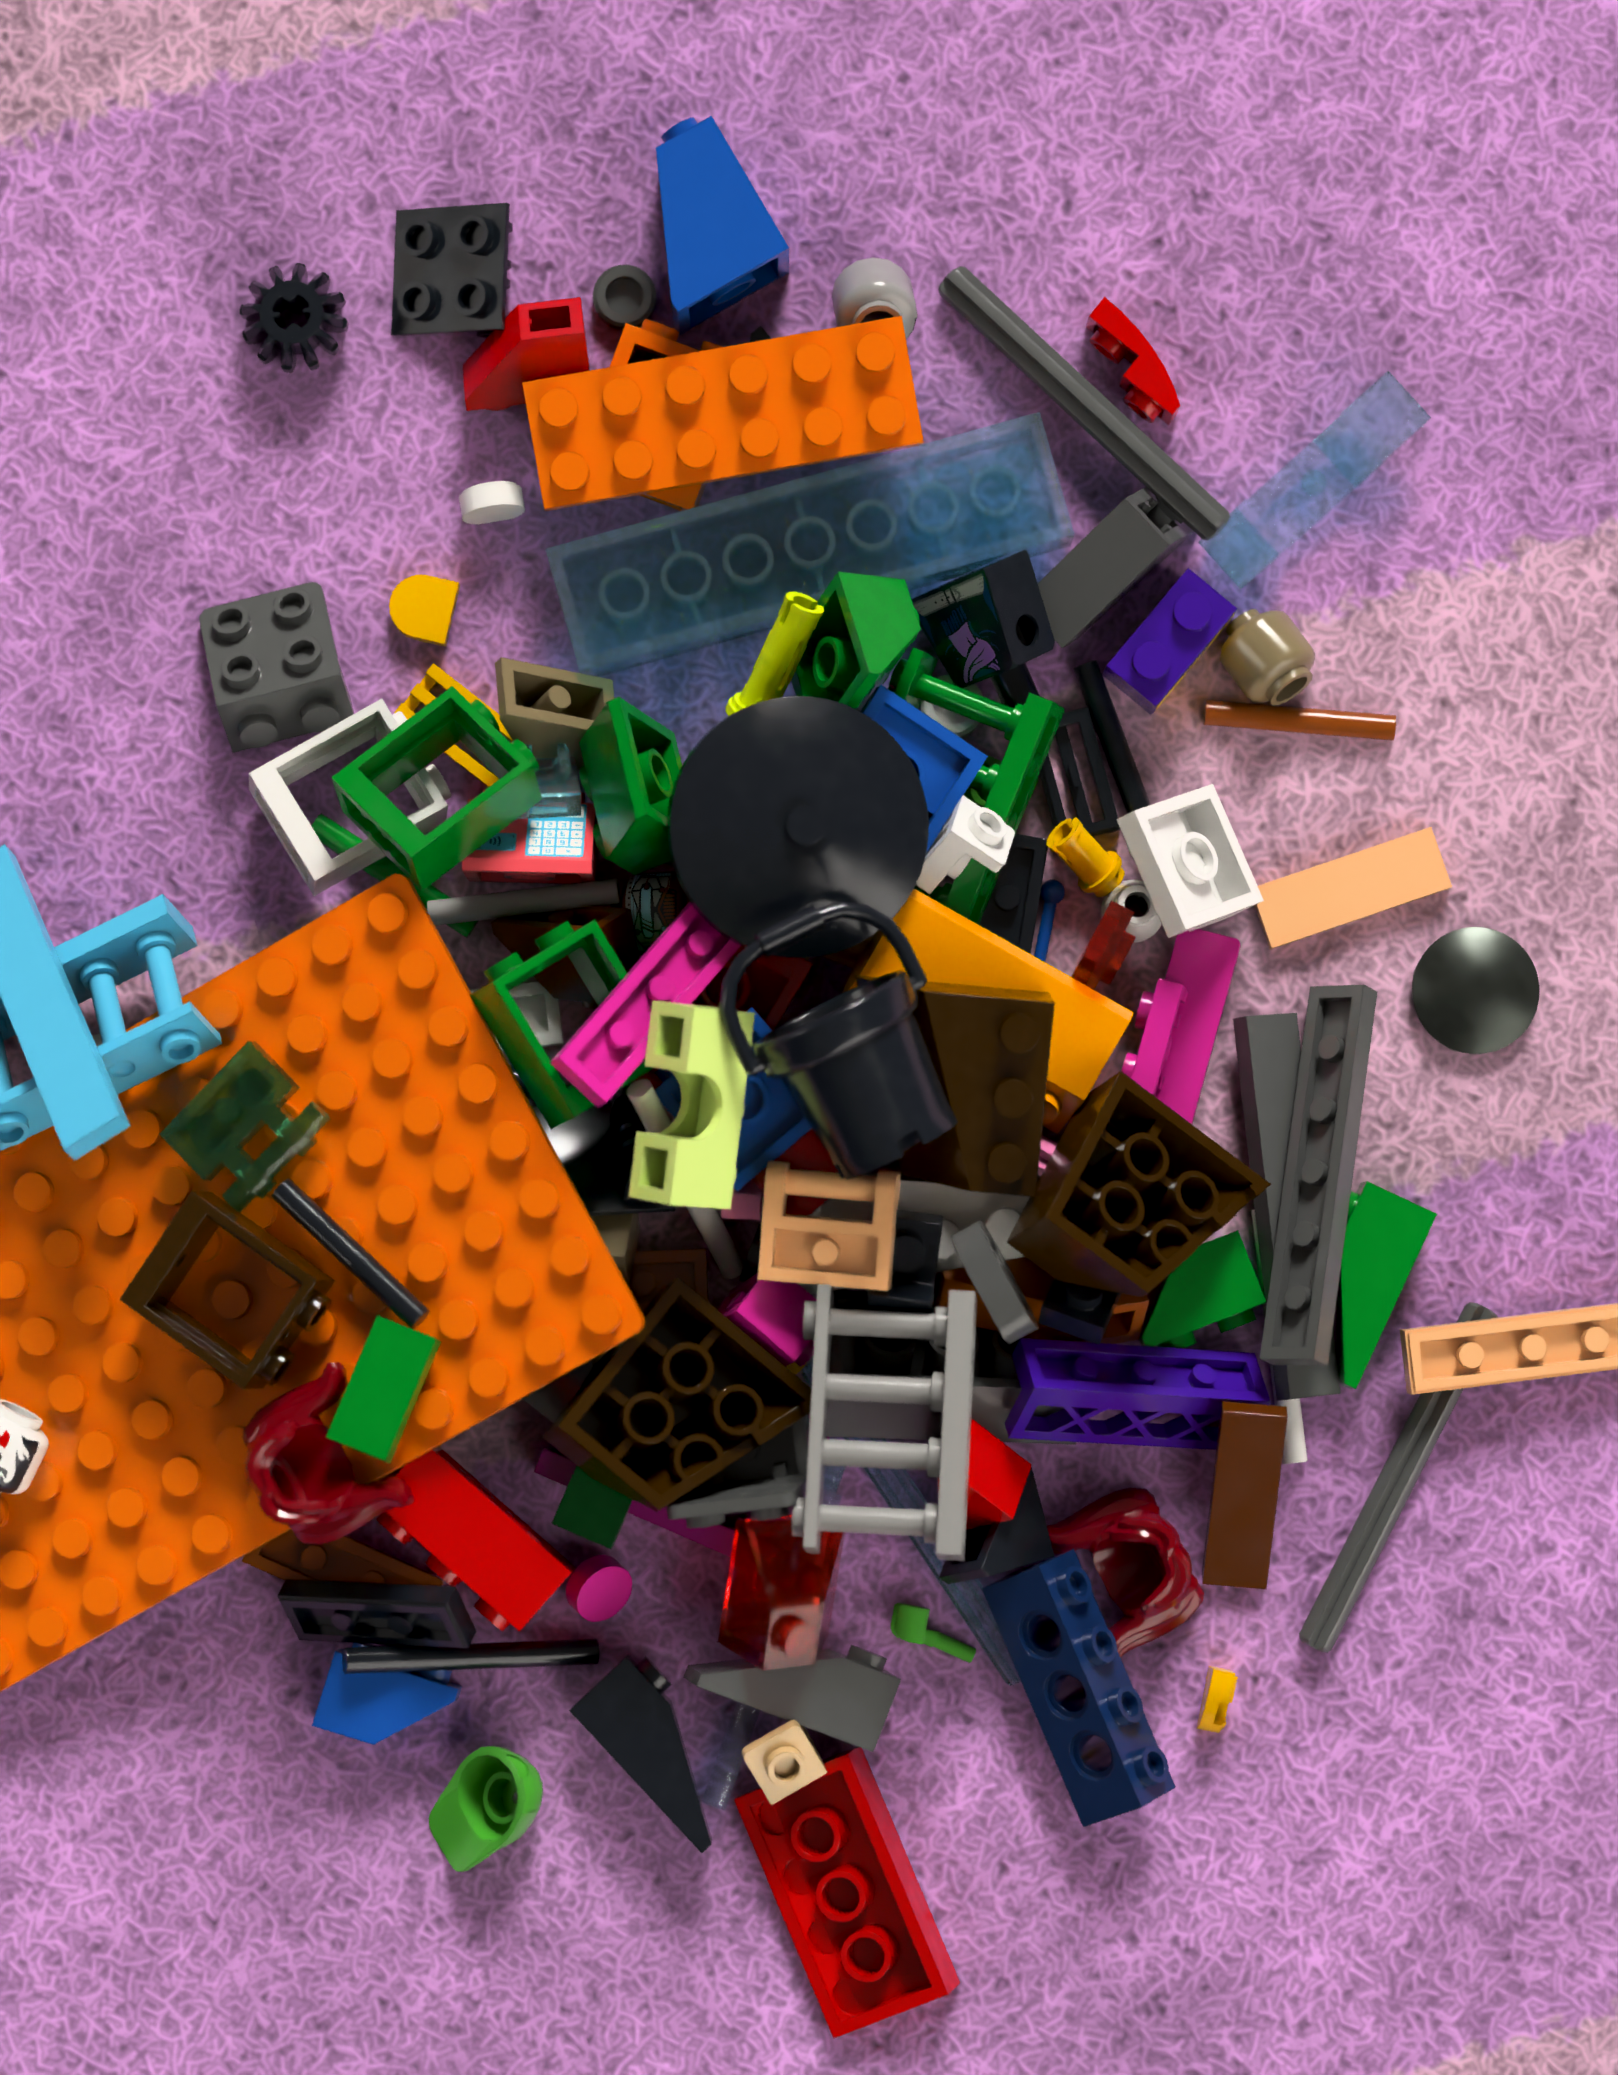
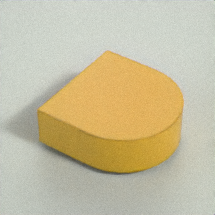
[389,575,460,647]

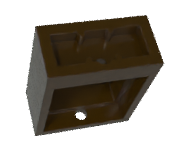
[119,1191,335,1390]

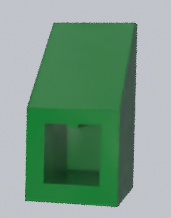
[1139,1230,1266,1348]

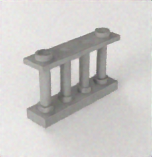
[792,1284,977,1561]

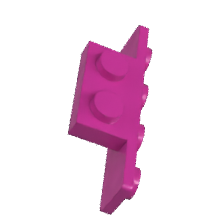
[1121,929,1241,1125]

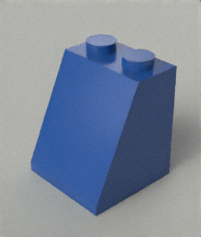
[656,116,789,335]

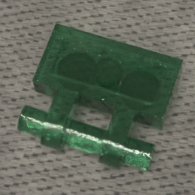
[160,1041,330,1213]

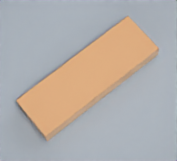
[1255,827,1452,950]

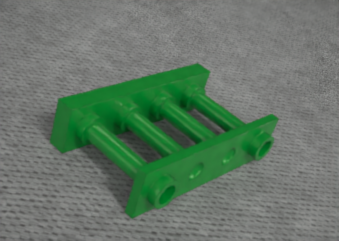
[888,647,1065,925]

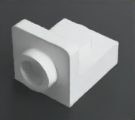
[916,796,1015,894]

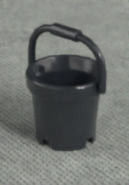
[719,902,958,1179]

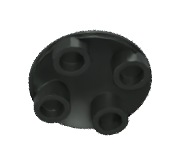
[1412,927,1540,1054]

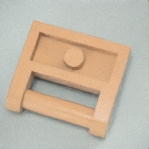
[758,1161,900,1291]

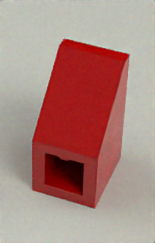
[462,297,590,411]

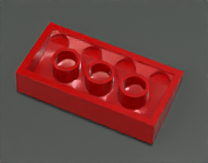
[734,1746,960,2039]

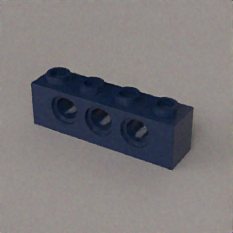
[982,1549,1176,1827]

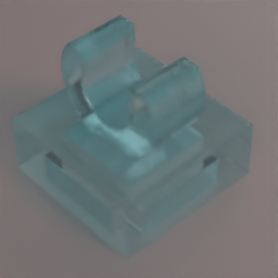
[517,743,581,819]

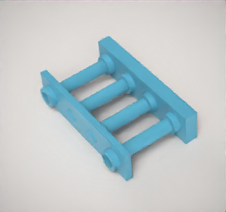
[0,894,222,1151]

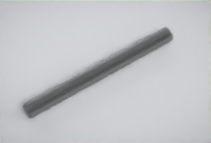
[938,266,1230,541]
[1299,1302,1498,1653]

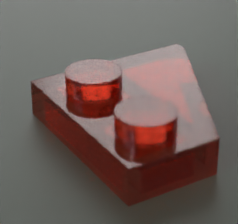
[1071,900,1136,990]

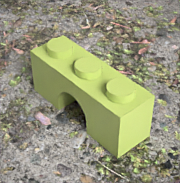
[628,1000,755,1209]

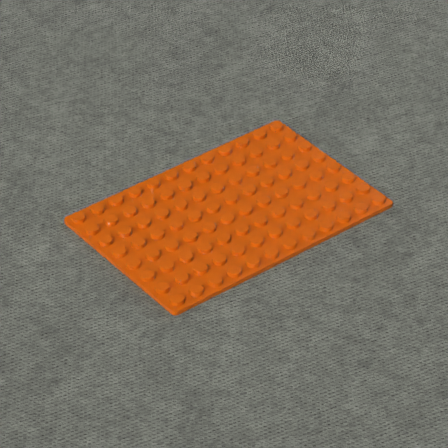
[0,874,645,1693]

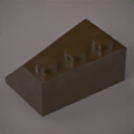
[855,975,1055,1197]
[1006,1071,1271,1297]
[543,1277,812,1512]

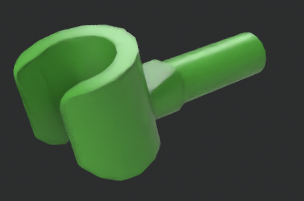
[890,1603,976,1663]

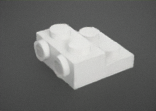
[1117,784,1264,938]

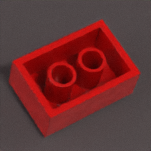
[376,1446,576,1632]

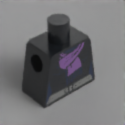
[911,549,1055,708]

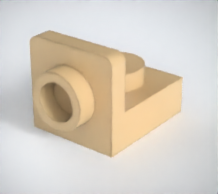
[741,1720,828,1805]

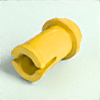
[1046,817,1125,897]

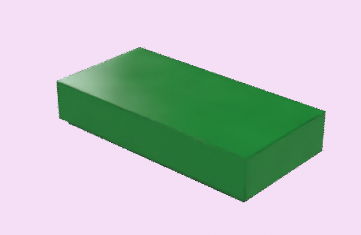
[326,1315,441,1464]

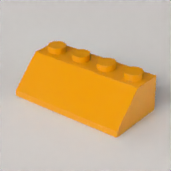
[842,889,1134,1134]

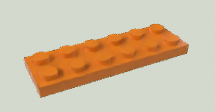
[522,316,924,511]

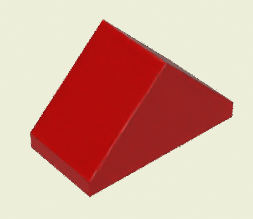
[938,1418,1032,1530]

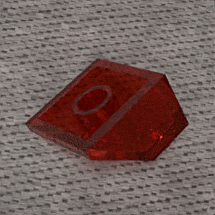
[718,1515,845,1671]

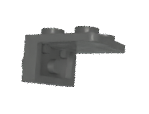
[199,582,354,753]
[667,1415,810,1528]

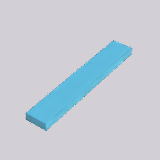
[0,844,130,1160]

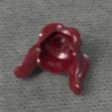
[242,1362,415,1544]
[1047,1487,1204,1658]

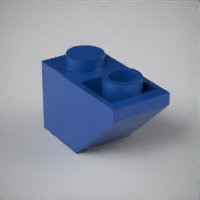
[312,1643,462,1745]

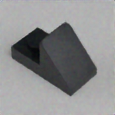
[864,1209,943,1341]

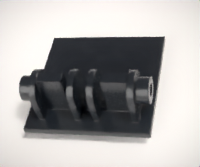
[391,203,513,338]
[532,1082,676,1216]

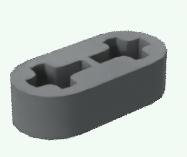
[951,1221,1039,1344]

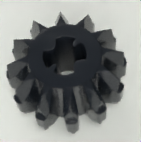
[240,263,349,373]

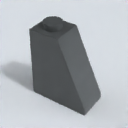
[1038,487,1194,648]

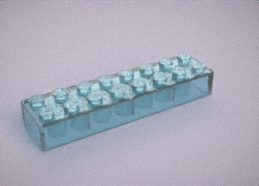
[545,412,1075,677]

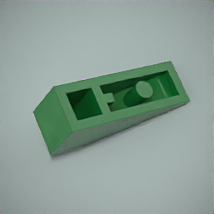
[1336,1181,1437,1389]

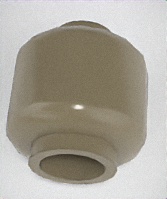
[1220,609,1315,706]

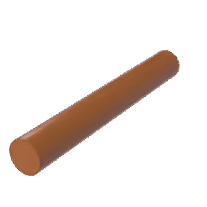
[1204,700,1396,741]

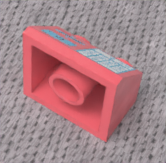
[462,789,597,884]

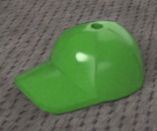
[429,1746,543,1872]

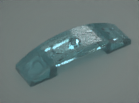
[1198,371,1431,590]

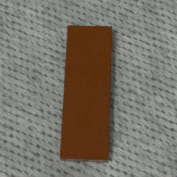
[1202,1401,1288,1589]

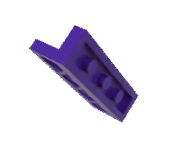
[1004,1338,1271,1450]

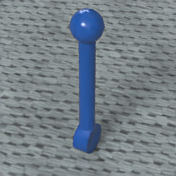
[1034,880,1065,963]

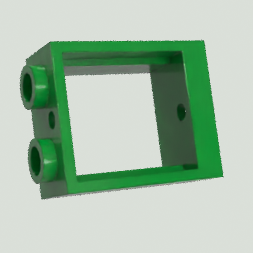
[331,686,542,891]
[470,920,653,1129]

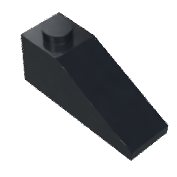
[569,1655,712,1853]

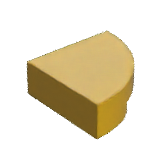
[1196,1666,1238,1733]

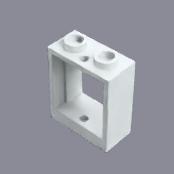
[249,699,451,896]

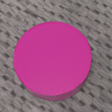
[566,1555,632,1622]

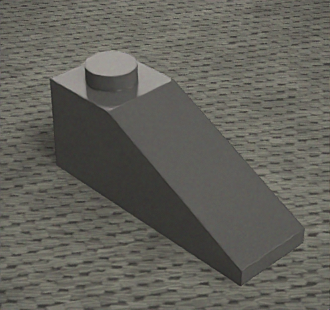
[684,1645,901,1752]

